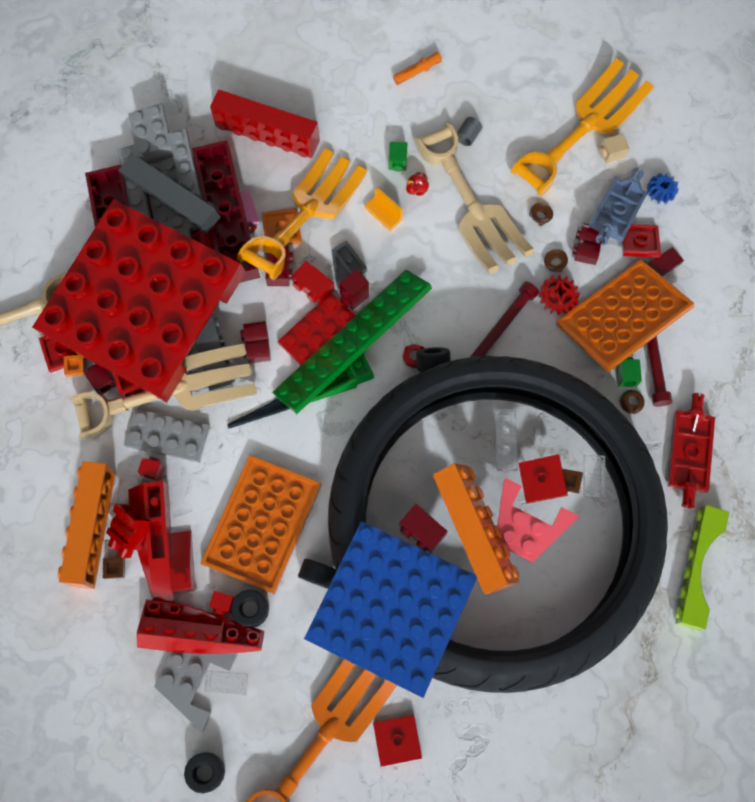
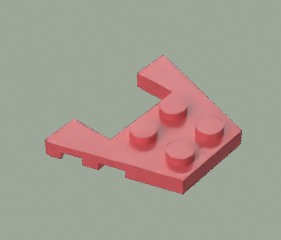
[497,478,579,563]

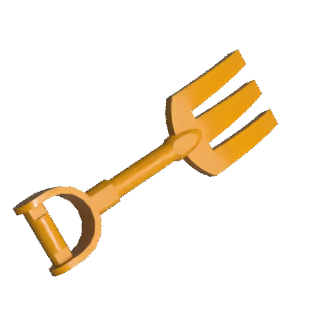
[511,57,654,197]
[237,148,367,280]

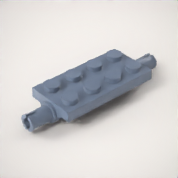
[588,168,648,245]

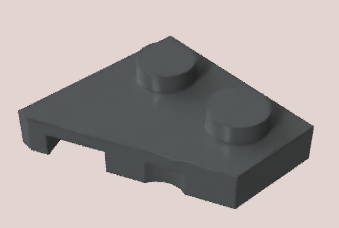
[331,240,367,289]

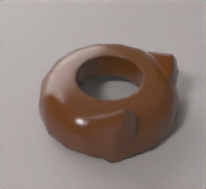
[529,203,553,226]
[544,250,568,272]
[619,390,645,414]

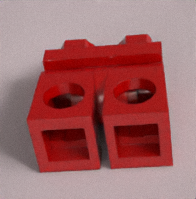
[106,503,151,558]

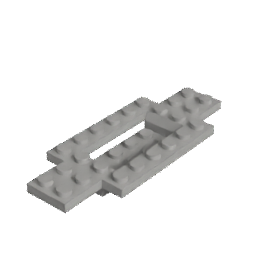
[117,103,202,239]

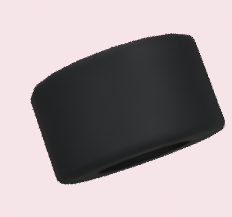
[416,347,451,372]
[298,558,336,589]
[231,589,269,627]
[184,752,225,794]

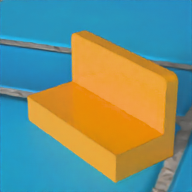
[365,187,403,231]

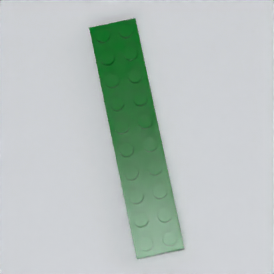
[272,269,432,414]

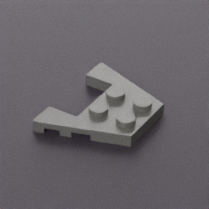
[154,652,237,731]

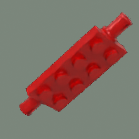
[667,393,715,509]

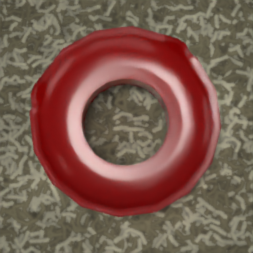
[402,344,425,368]

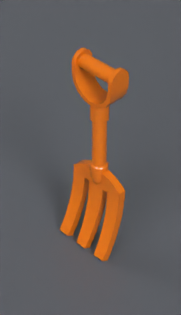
[246,659,397,802]

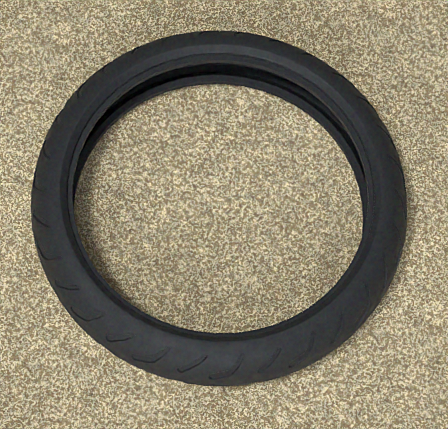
[328,356,668,693]

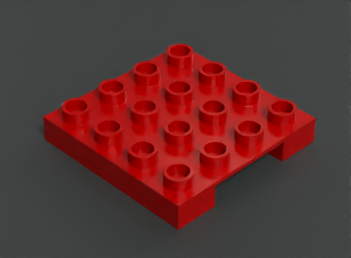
[32,199,246,403]

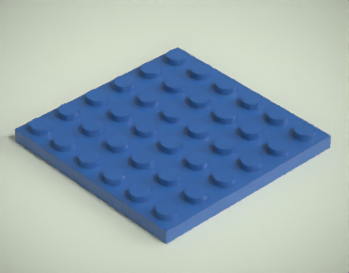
[304,521,477,698]

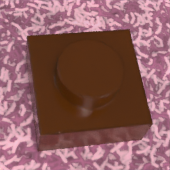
[563,469,583,494]
[103,557,125,579]

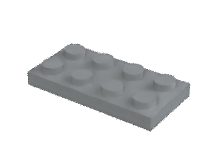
[124,409,210,463]

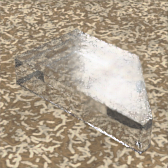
[178,582,215,609]

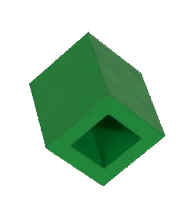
[389,142,408,172]
[616,357,642,387]

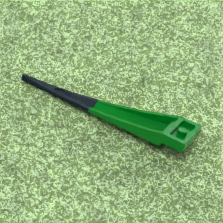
[227,353,374,429]

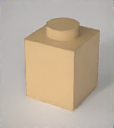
[599,133,630,163]

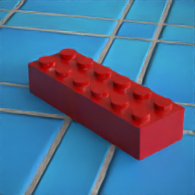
[210,89,320,158]

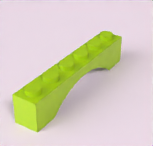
[674,505,730,631]

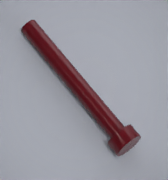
[470,281,539,357]
[646,336,672,407]

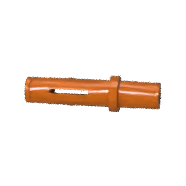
[393,51,442,85]

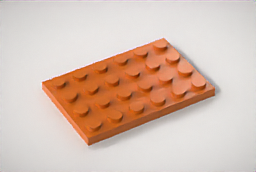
[556,259,695,372]
[200,455,322,595]

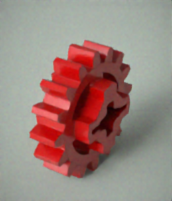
[538,275,580,315]

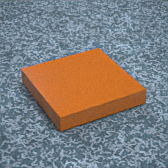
[262,208,302,245]

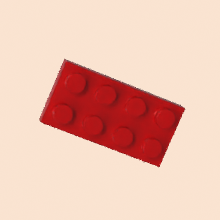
[277,293,356,366]

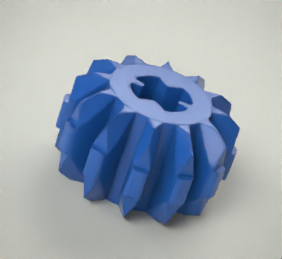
[647,173,679,204]

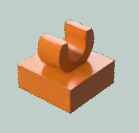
[64,355,85,377]

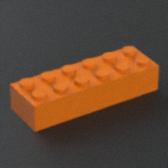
[57,461,116,589]
[432,463,520,595]

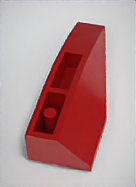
[128,481,175,603]
[136,599,265,654]

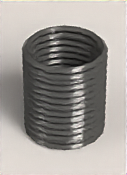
[457,117,483,146]

